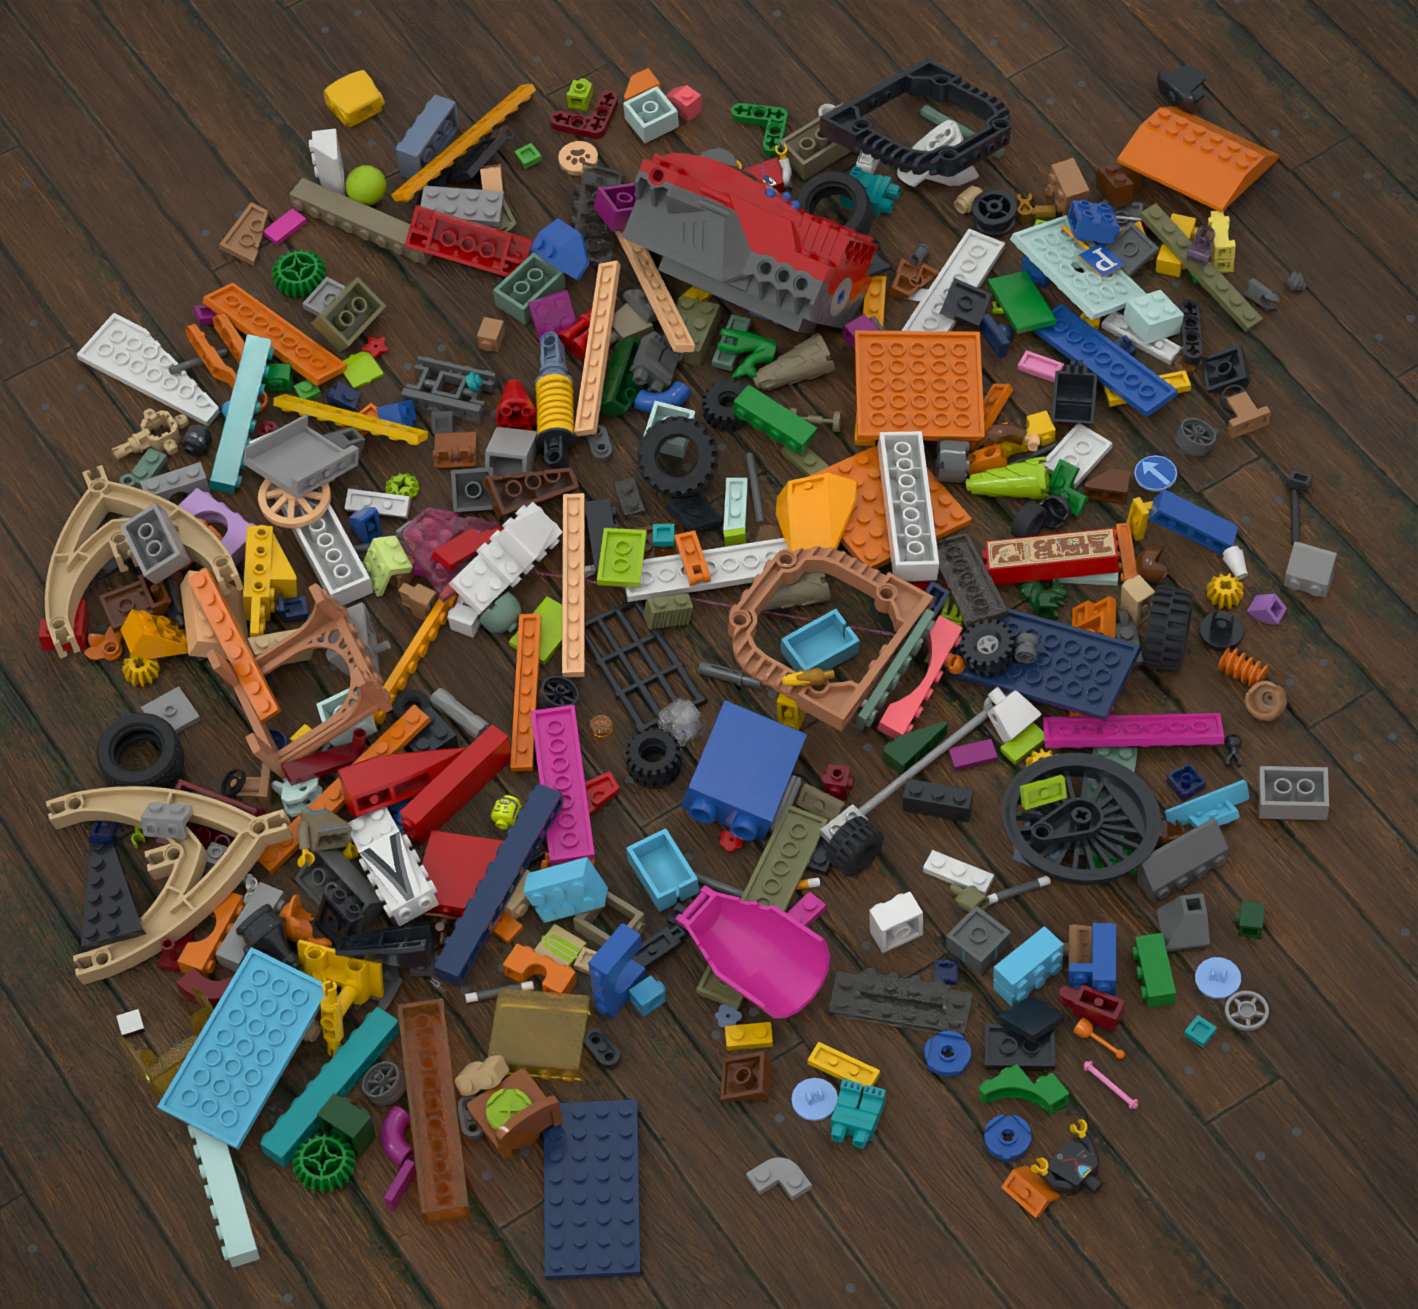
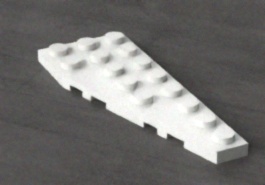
[77,313,220,426]

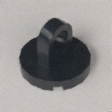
[1200,611,1243,651]

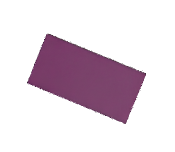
[949,739,998,771]
[384,1159,417,1211]

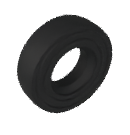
[392,690,432,721]

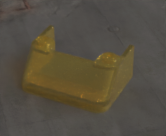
[117,987,214,1098]

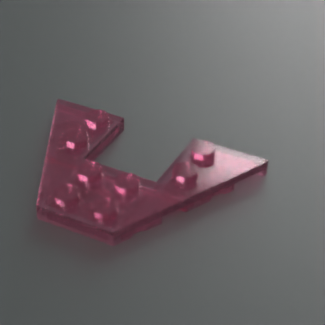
[401,507,504,603]

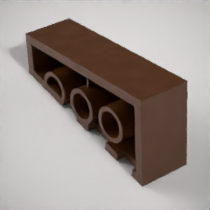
[482,468,579,520]

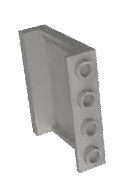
[244,415,359,499]

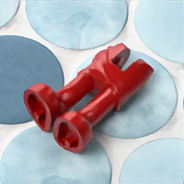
[557,308,592,360]

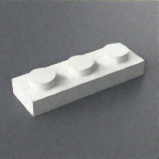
[345,489,411,519]
[923,850,994,895]

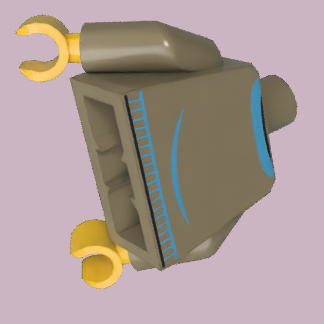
[297,807,359,867]

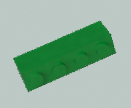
[733,385,817,456]

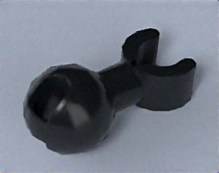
[1224,734,1242,768]

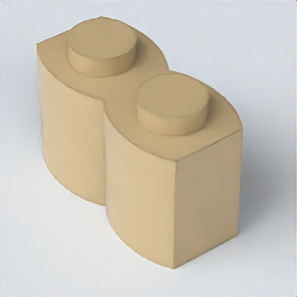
[454,1055,509,1096]

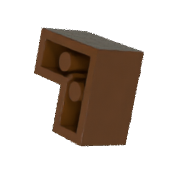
[1096,163,1142,208]

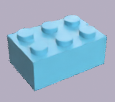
[781,609,860,672]
[626,828,699,912]
[523,857,608,923]
[993,926,1064,1007]

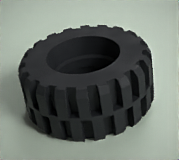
[637,416,719,498]
[1143,585,1194,672]

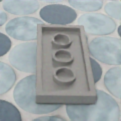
[421,186,504,227]

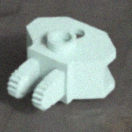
[271,777,323,817]

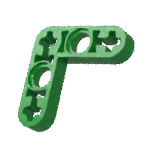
[731,103,788,158]

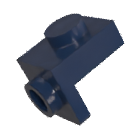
[325,382,361,411]
[275,593,308,622]

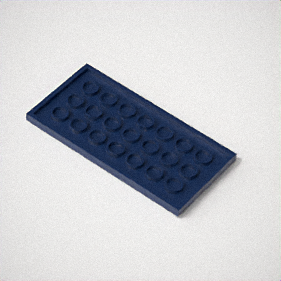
[946,601,1141,721]
[544,1099,641,1280]

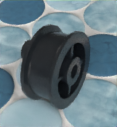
[972,189,1017,237]

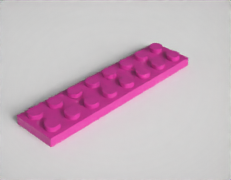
[531,705,595,865]
[1043,713,1224,749]

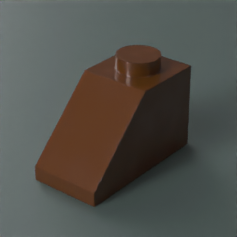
[1084,469,1131,505]

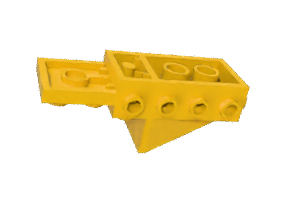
[243,525,297,637]

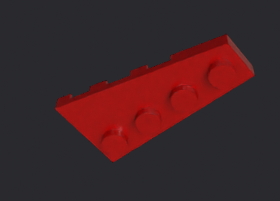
[545,771,620,840]

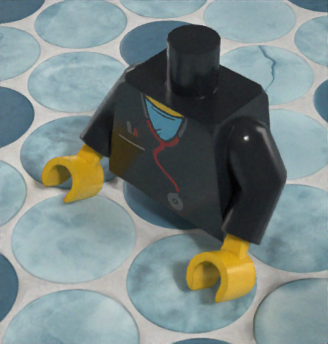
[1031,1119,1103,1195]

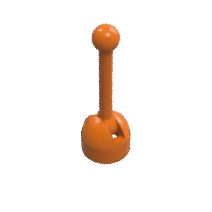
[1073,1017,1125,1059]

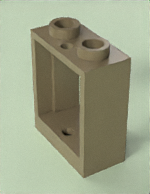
[573,891,646,947]

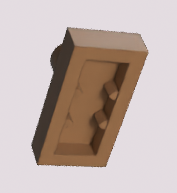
[1063,925,1092,964]

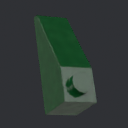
[883,721,948,775]

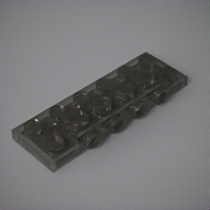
[568,162,622,268]
[828,968,973,1038]

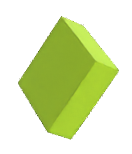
[723,527,746,547]

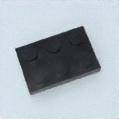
[985,1024,1055,1070]

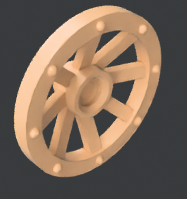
[258,479,331,528]

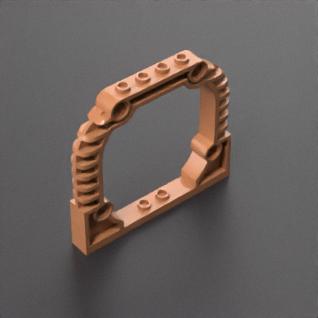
[728,546,934,732]

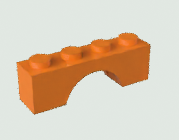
[178,892,245,978]

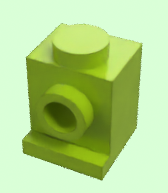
[567,78,593,111]

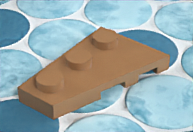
[219,202,268,266]

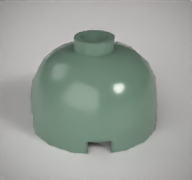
[479,592,521,634]

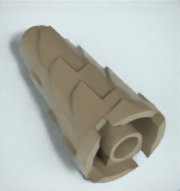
[753,333,836,391]
[762,572,831,611]

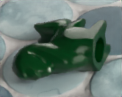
[1019,579,1068,619]

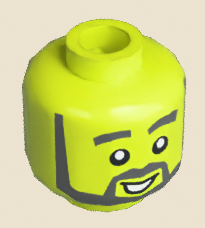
[491,795,523,830]

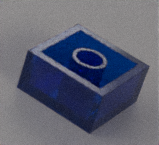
[1166,762,1206,802]

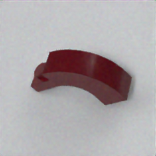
[176,968,235,1009]

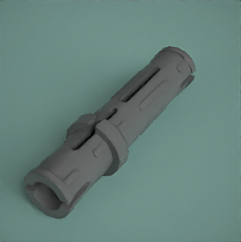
[698,661,764,690]

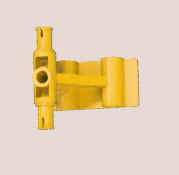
[297,940,384,1057]

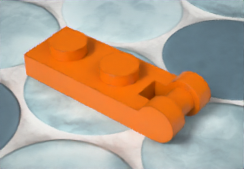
[674,530,711,586]

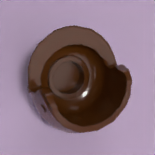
[1136,545,1169,584]

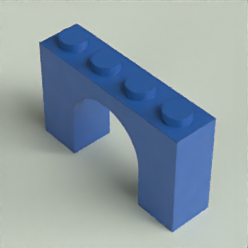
[588,923,646,1018]

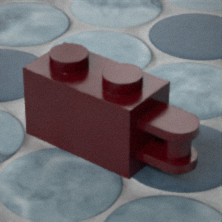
[1059,984,1125,1032]

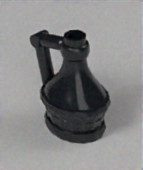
[235,904,301,969]

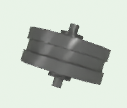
[1175,418,1216,456]
[362,1061,407,1106]

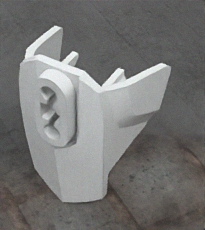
[897,120,979,187]

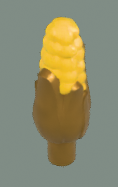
[782,668,835,687]

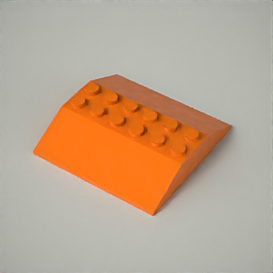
[1117,106,1280,212]

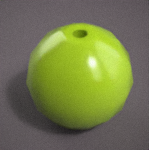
[346,165,387,206]

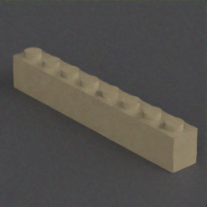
[289,178,433,265]

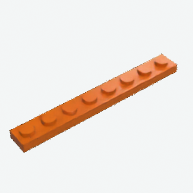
[188,567,281,723]
[510,614,542,772]

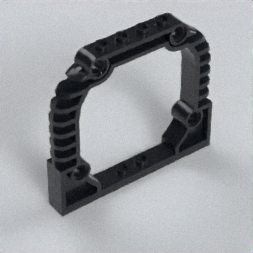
[819,58,1011,177]

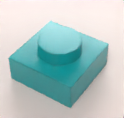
[653,524,675,547]
[1184,1015,1217,1048]

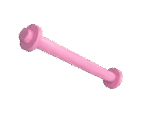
[1083,1061,1138,1109]

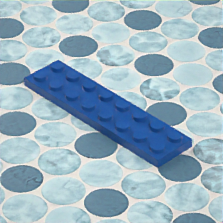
[1032,304,1177,417]

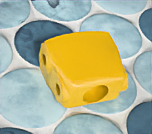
[323,70,385,127]

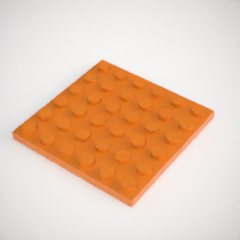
[855,330,985,441]
[808,445,972,570]

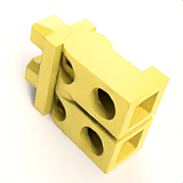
[1207,211,1236,273]

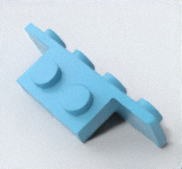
[1164,780,1250,828]

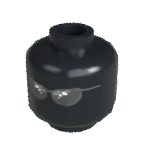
[181,424,212,456]

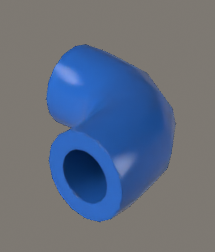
[634,382,691,413]

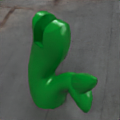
[717,328,777,380]

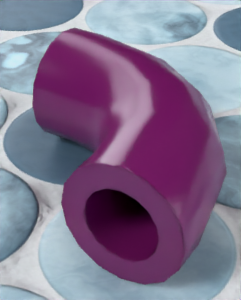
[380,1106,415,1168]

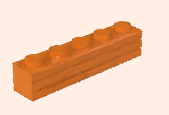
[1115,523,1138,582]

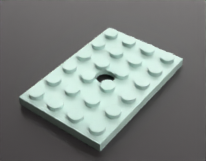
[1010,215,1146,320]

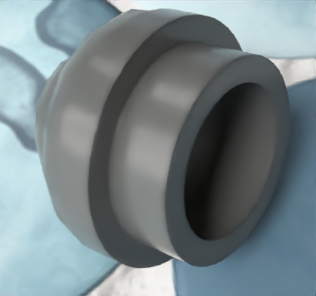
[1284,271,1306,291]

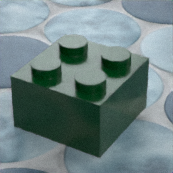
[317,1093,376,1158]

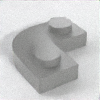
[746,1158,812,1201]

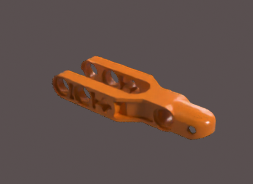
[185,313,267,412]

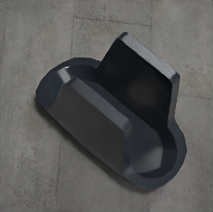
[1157,64,1206,115]

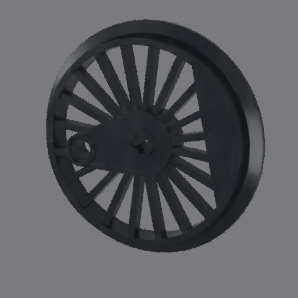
[1001,753,1162,885]

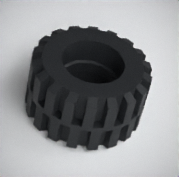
[625,728,682,789]
[825,816,884,877]

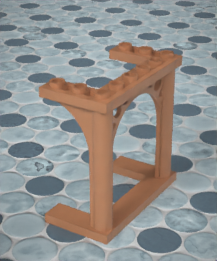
[206,583,393,779]

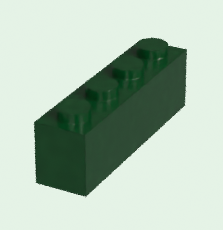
[600,335,645,419]

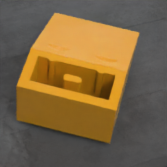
[120,609,189,659]

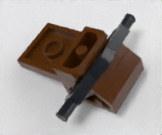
[99,572,185,633]

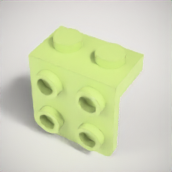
[362,535,412,596]

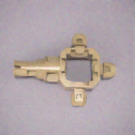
[111,408,189,461]

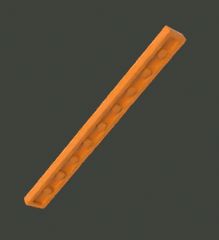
[257,705,431,874]

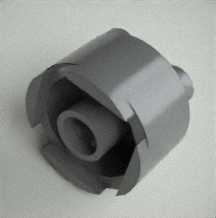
[935,440,970,483]

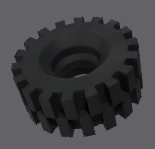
[702,378,748,432]

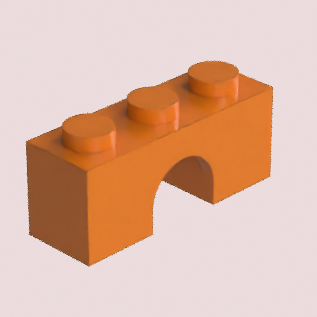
[503,944,577,1004]

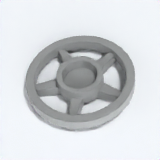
[1225,991,1269,1031]

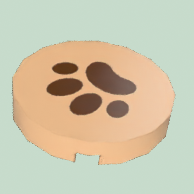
[558,141,598,176]

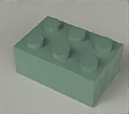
[493,252,566,325]

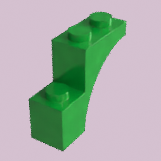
[979,1064,1069,1116]

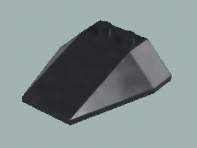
[335,919,434,970]

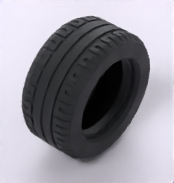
[795,171,873,235]
[96,713,184,789]

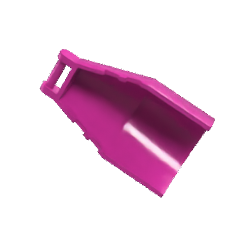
[675,885,830,1018]

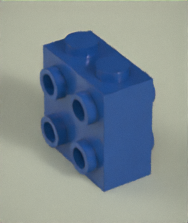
[1067,200,1120,244]

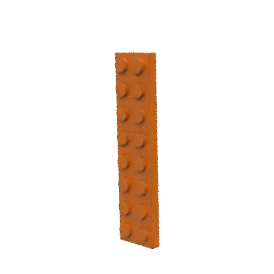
[203,283,347,386]

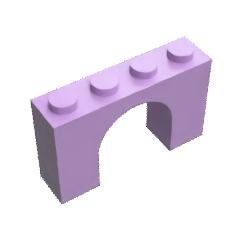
[178,488,256,566]

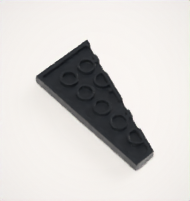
[81,836,146,951]

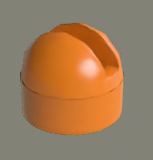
[947,655,965,674]

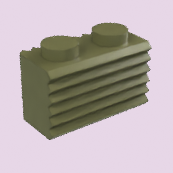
[643,593,693,630]

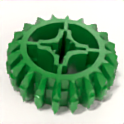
[272,248,326,299]
[292,1131,356,1195]

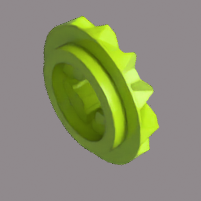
[385,472,419,499]

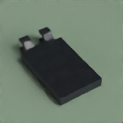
[448,125,515,185]

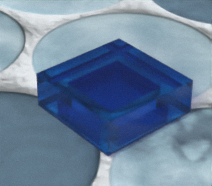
[934,960,958,985]

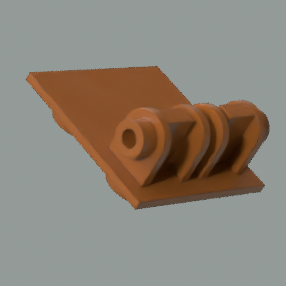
[433,432,476,469]

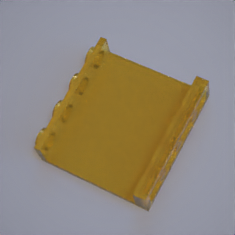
[487,988,592,1081]

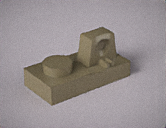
[797,783,845,822]

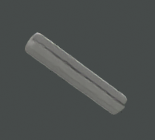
[769,775,801,833]

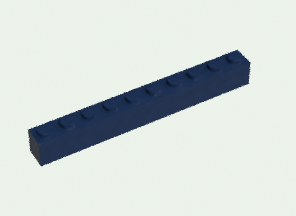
[433,783,564,987]

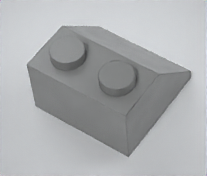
[1284,541,1337,598]

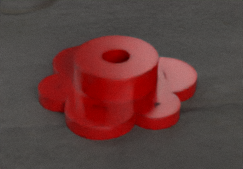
[719,831,744,852]

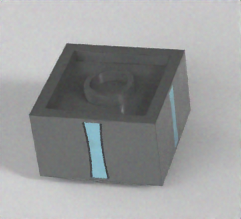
[946,906,1011,975]

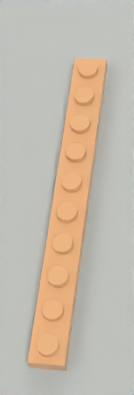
[615,230,695,353]
[574,261,621,437]
[562,493,585,677]

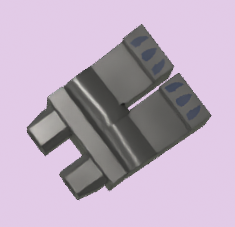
[630,331,684,393]

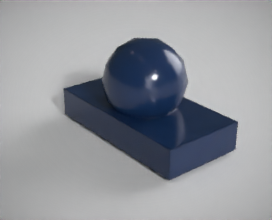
[979,314,1013,358]

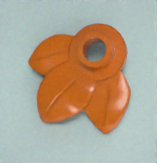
[84,626,123,661]

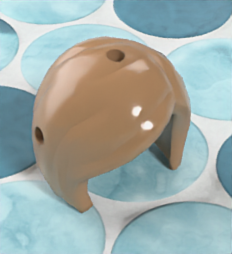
[1244,681,1287,721]

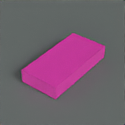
[263,208,307,246]

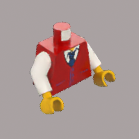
[730,144,792,194]

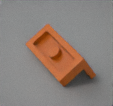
[1001,1165,1060,1218]

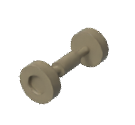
[790,408,841,432]

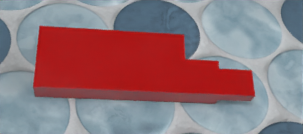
[431,526,503,571]

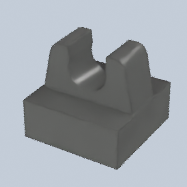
[431,411,454,434]

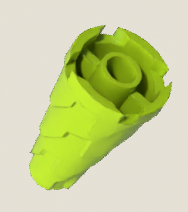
[966,457,1050,500]

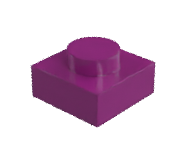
[193,305,218,325]

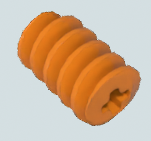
[1218,648,1269,688]

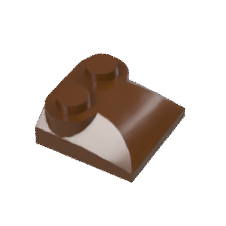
[720,1051,772,1102]

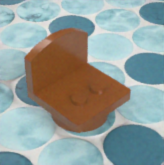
[467,1069,563,1160]

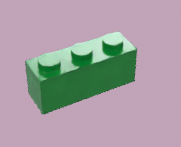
[1131,933,1176,1008]

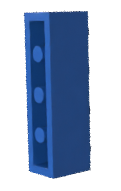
[1149,490,1238,556]

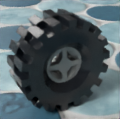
[960,619,1017,677]

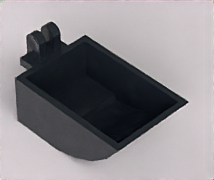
[1051,359,1097,424]

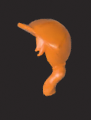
[279,894,332,948]

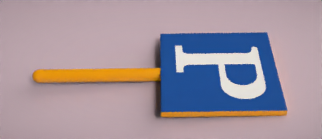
[1061,225,1125,278]

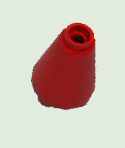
[495,379,537,431]

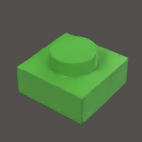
[514,143,542,169]
[293,379,322,401]

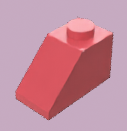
[665,85,702,122]

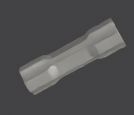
[430,688,489,739]

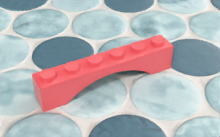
[877,615,963,739]

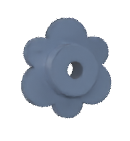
[715,1004,742,1028]

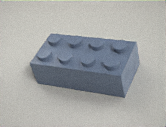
[396,94,460,179]

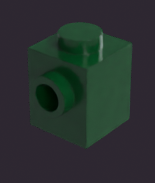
[1235,901,1265,939]

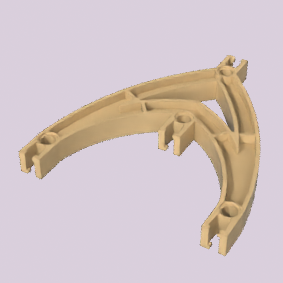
[45,465,244,659]
[46,786,293,985]

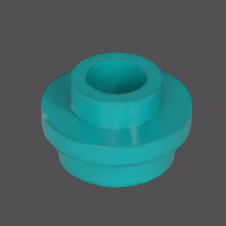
[466,371,483,392]

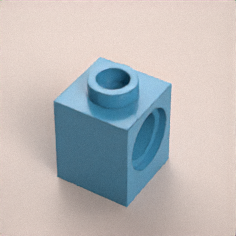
[629,975,666,1017]

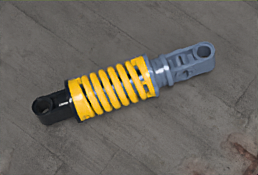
[535,332,576,469]

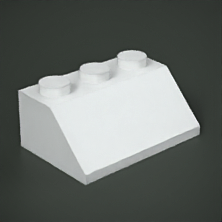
[309,129,345,196]

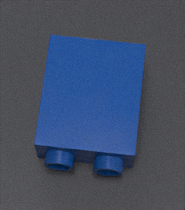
[681,700,807,841]

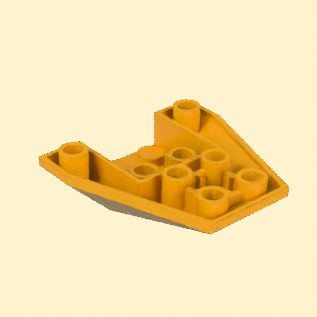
[776,473,858,552]

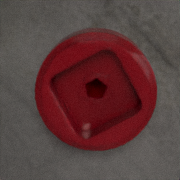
[257,421,278,437]

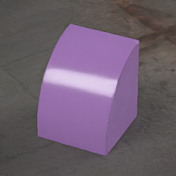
[1247,594,1287,625]

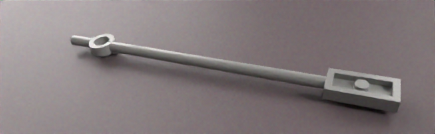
[819,692,1009,843]

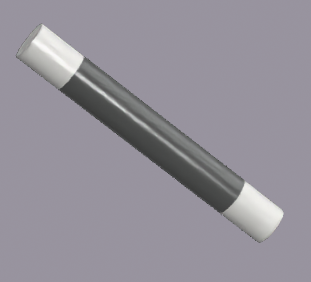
[987,876,1051,905]
[465,981,534,1003]

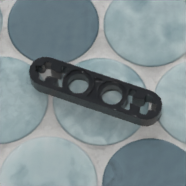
[1180,300,1202,365]

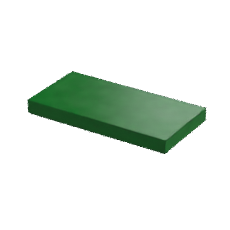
[987,271,1056,334]

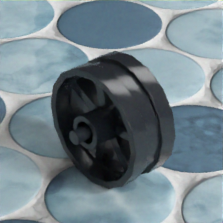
[537,676,579,709]

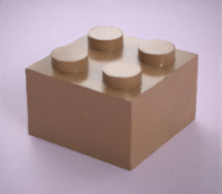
[1047,158,1089,217]

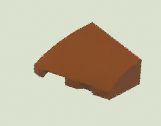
[887,258,939,298]

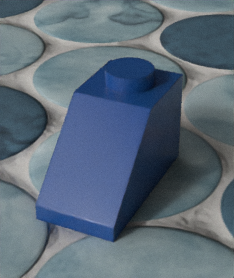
[348,506,383,544]

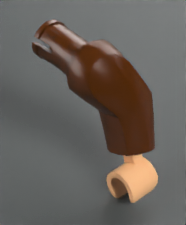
[975,424,1040,451]

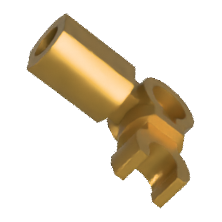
[1017,193,1056,224]

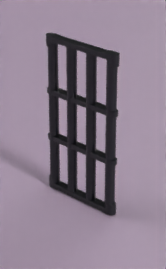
[585,600,708,734]

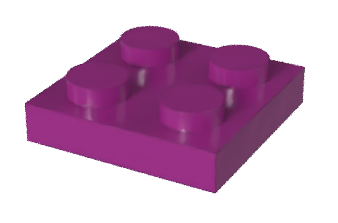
[527,290,577,341]

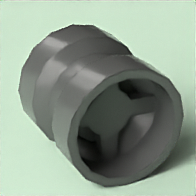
[1015,633,1039,663]

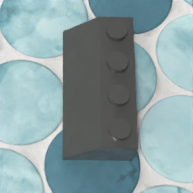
[1137,818,1228,903]
[295,848,386,930]

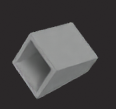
[485,427,537,476]

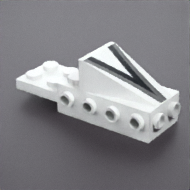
[348,807,439,926]

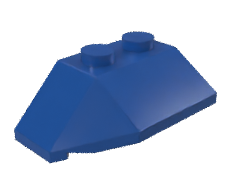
[530,218,589,281]

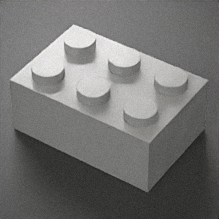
[120,503,191,585]
[1258,766,1329,820]

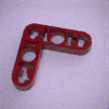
[550,90,618,139]

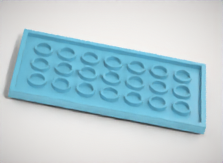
[157,947,323,1150]

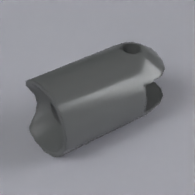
[1243,278,1280,310]

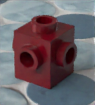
[821,764,854,800]

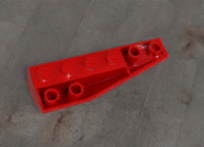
[337,747,466,817]

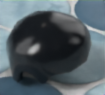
[1039,494,1072,528]

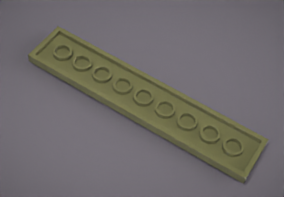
[696,804,828,1010]

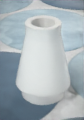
[1223,546,1248,580]

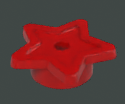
[362,336,389,358]

